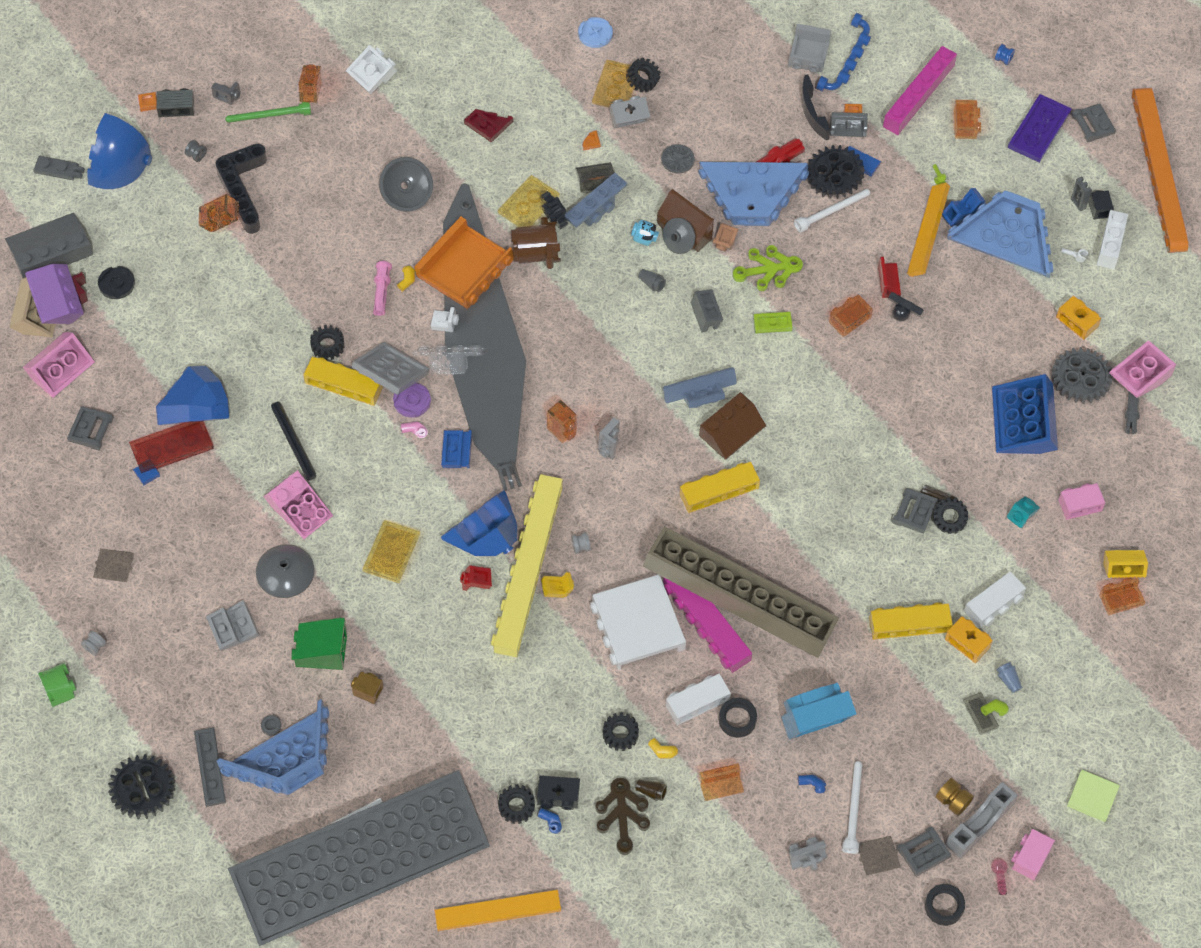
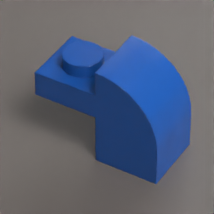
[942,188,985,227]

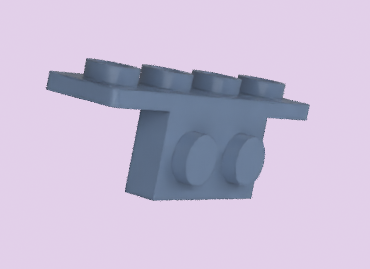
[565,173,627,228]
[663,367,737,409]

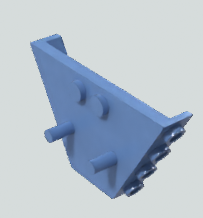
[698,162,809,226]
[947,190,1053,278]
[217,699,329,795]

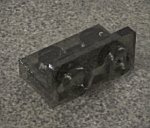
[576,162,615,193]

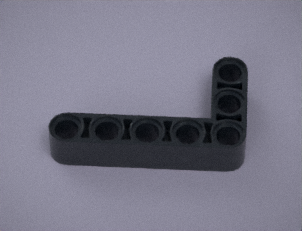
[215,144,267,234]

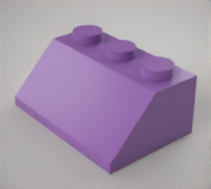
[25,264,84,324]

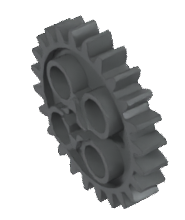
[1051,347,1113,404]

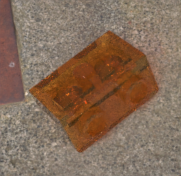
[1099,578,1146,616]

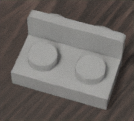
[598,418,620,460]

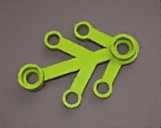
[732,245,803,291]

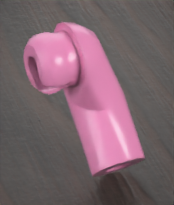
[401,422,428,438]

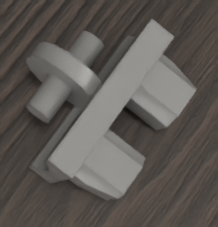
[789,837,827,871]

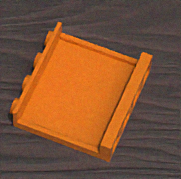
[414,216,514,309]

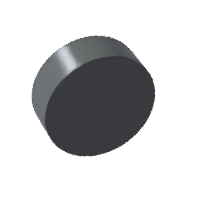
[261,715,282,736]

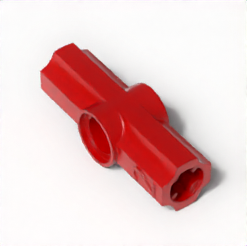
[756,138,805,163]

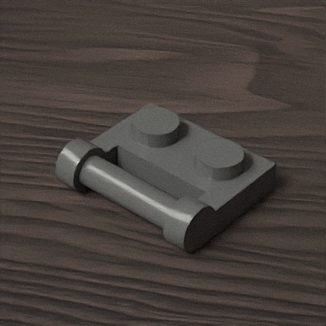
[1071,103,1116,142]
[67,406,114,451]
[891,488,938,534]
[896,826,951,877]

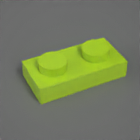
[753,312,793,334]

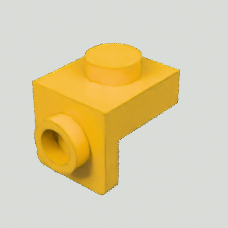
[541,572,574,598]

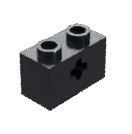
[537,775,580,810]

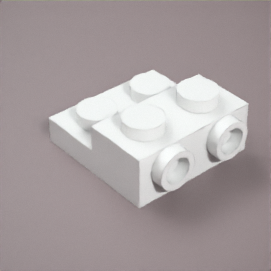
[346,45,397,94]

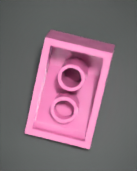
[1109,340,1176,398]

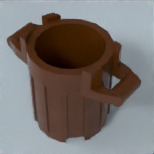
[511,217,561,269]

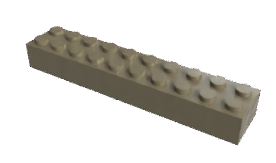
[643,526,839,658]

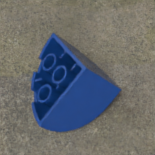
[87,113,152,189]

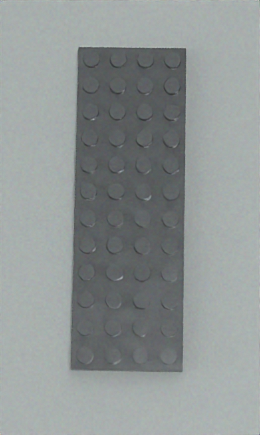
[228,770,490,946]

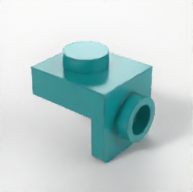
[1007,496,1040,528]

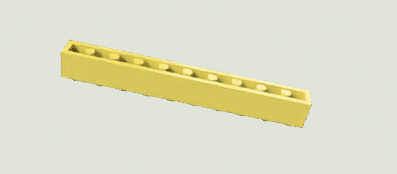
[491,474,563,658]

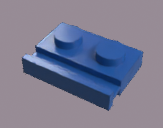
[441,430,472,468]

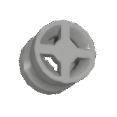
[571,532,591,554]
[81,631,106,656]

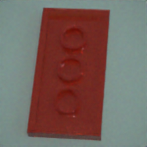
[129,421,214,473]

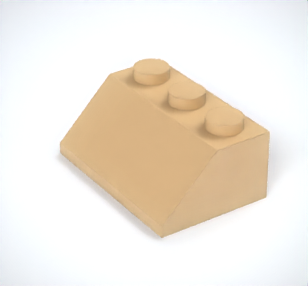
[9,277,56,337]

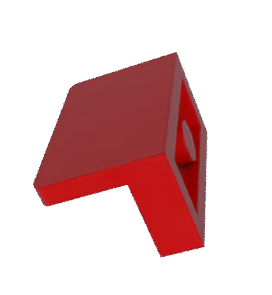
[878,256,901,298]

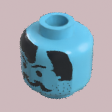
[631,220,659,246]

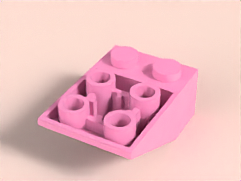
[263,470,333,539]

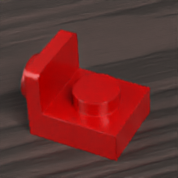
[460,565,492,591]

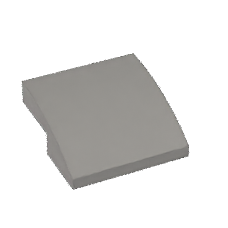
[206,600,260,650]

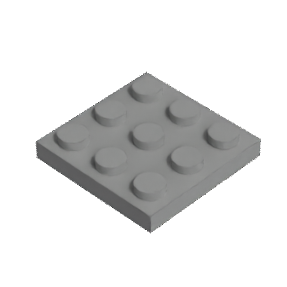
[352,342,430,395]

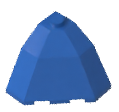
[156,366,229,425]
[441,490,517,556]

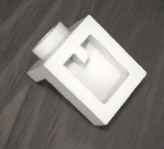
[431,307,459,332]

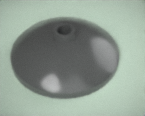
[379,157,433,212]
[256,544,315,598]

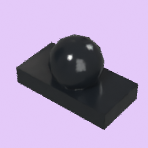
[888,292,924,322]

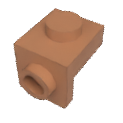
[713,223,739,252]

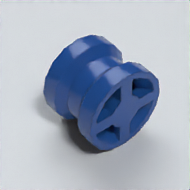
[995,44,1015,65]

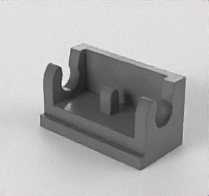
[830,112,868,137]
[690,289,724,333]

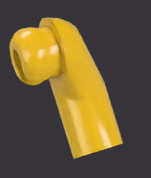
[397,266,415,292]
[648,738,678,759]

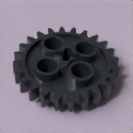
[807,145,865,199]
[108,754,176,820]

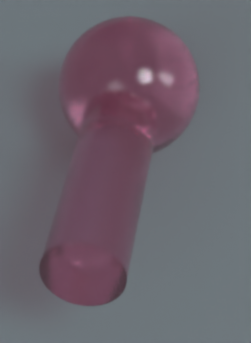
[991,859,1008,895]

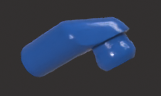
[538,808,562,834]

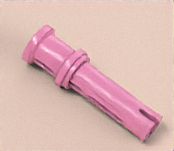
[373,261,392,316]

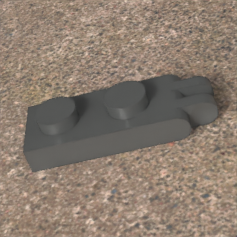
[33,156,85,181]

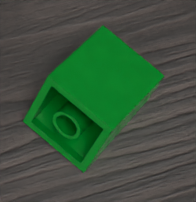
[291,618,348,670]

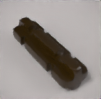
[921,485,958,503]

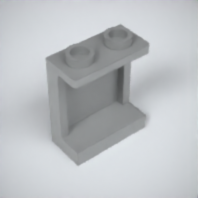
[788,23,831,73]

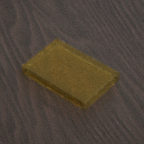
[592,60,640,107]
[498,175,560,227]
[363,520,420,583]

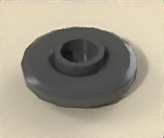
[661,144,695,174]

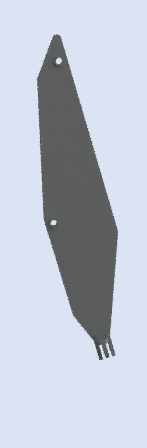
[443,183,526,491]

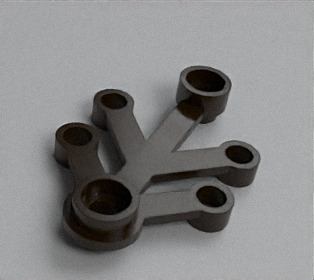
[595,778,650,855]

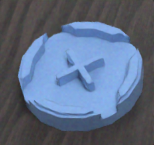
[578,17,613,48]

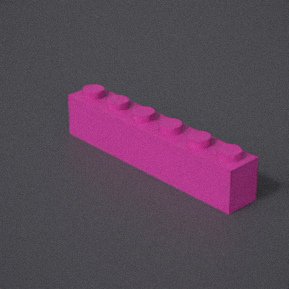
[883,46,957,135]
[663,577,752,673]

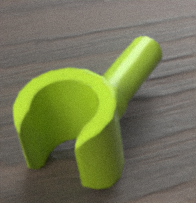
[933,164,946,185]

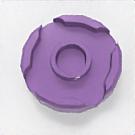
[393,383,431,418]

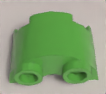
[38,663,76,707]

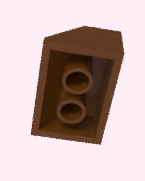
[657,189,714,252]
[699,392,766,460]

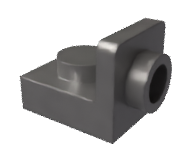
[211,82,241,105]

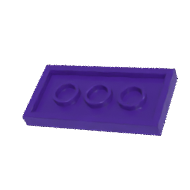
[1008,94,1072,163]

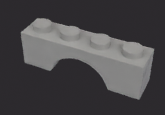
[946,782,1018,859]

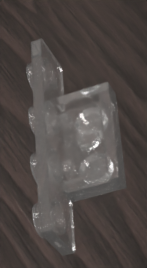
[412,345,488,374]

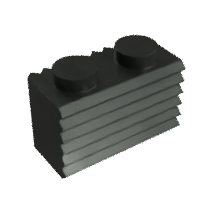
[156,88,194,117]

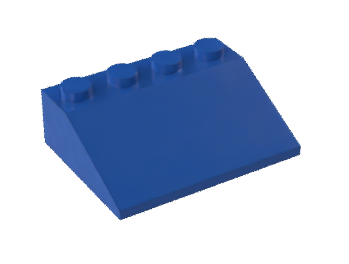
[992,374,1058,454]

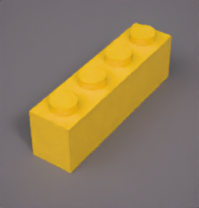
[303,356,383,406]
[679,461,760,514]
[869,602,953,640]

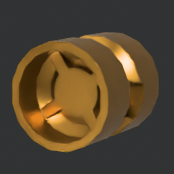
[935,778,974,816]

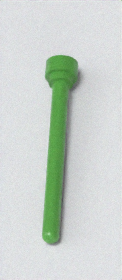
[225,101,311,123]

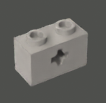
[609,96,650,128]

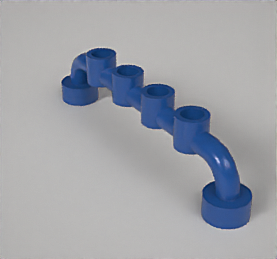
[816,13,871,92]

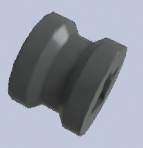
[184,140,207,162]

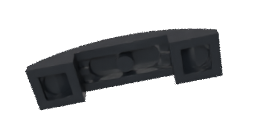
[801,74,830,140]

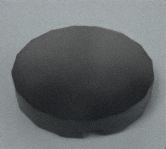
[98,266,135,299]

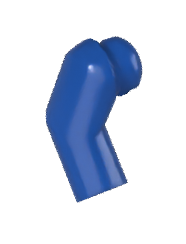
[798,775,826,793]

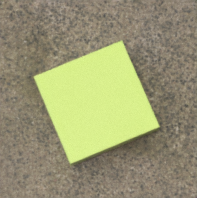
[1067,770,1120,822]

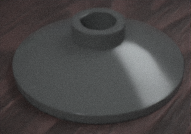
[663,218,696,254]

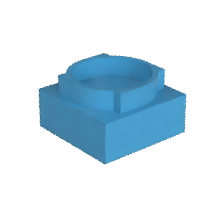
[781,683,857,740]

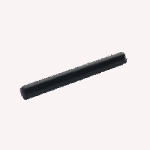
[271,401,316,481]

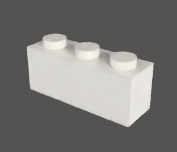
[1097,210,1128,269]
[964,571,1026,628]
[666,674,731,725]

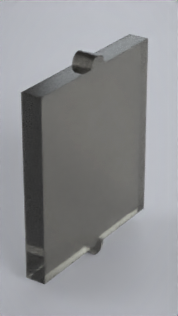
[93,548,134,582]
[859,836,901,876]

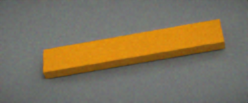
[907,183,950,277]
[434,890,561,931]

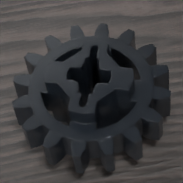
[540,191,568,230]

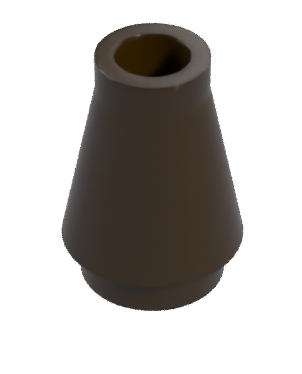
[635,779,667,801]

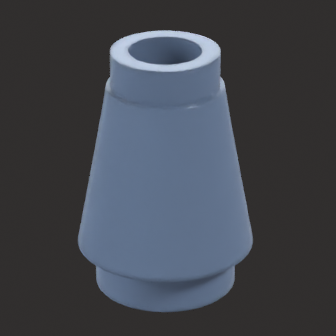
[997,662,1023,693]

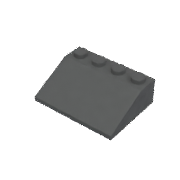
[5,212,93,279]

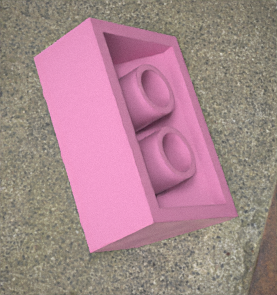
[23,332,95,398]

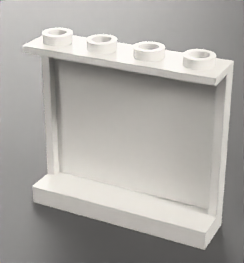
[590,575,686,670]

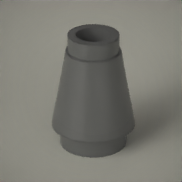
[638,269,666,292]

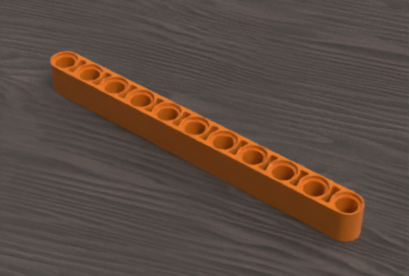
[1132,88,1188,253]

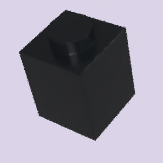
[1088,190,1114,220]

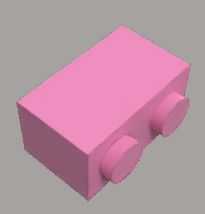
[1058,483,1105,520]
[1011,829,1055,880]

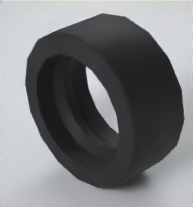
[719,697,757,738]
[925,884,965,926]

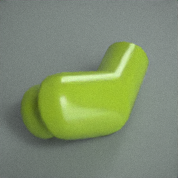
[981,699,1009,716]

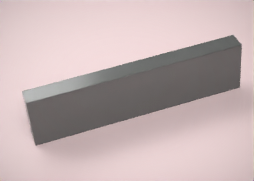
[194,727,226,807]

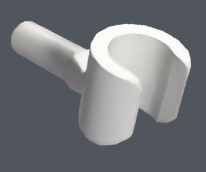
[1061,248,1088,262]

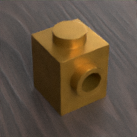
[351,671,384,705]

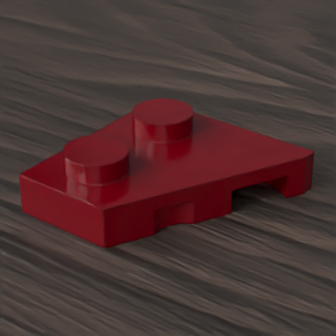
[464,109,513,143]

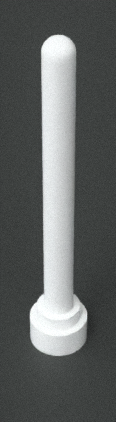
[794,189,870,233]
[842,761,862,854]

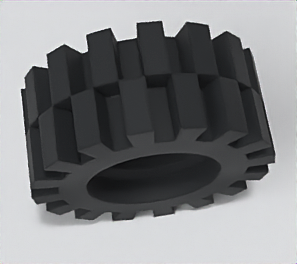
[626,58,661,93]
[310,325,345,361]
[933,498,969,534]
[603,712,639,751]
[498,784,535,824]

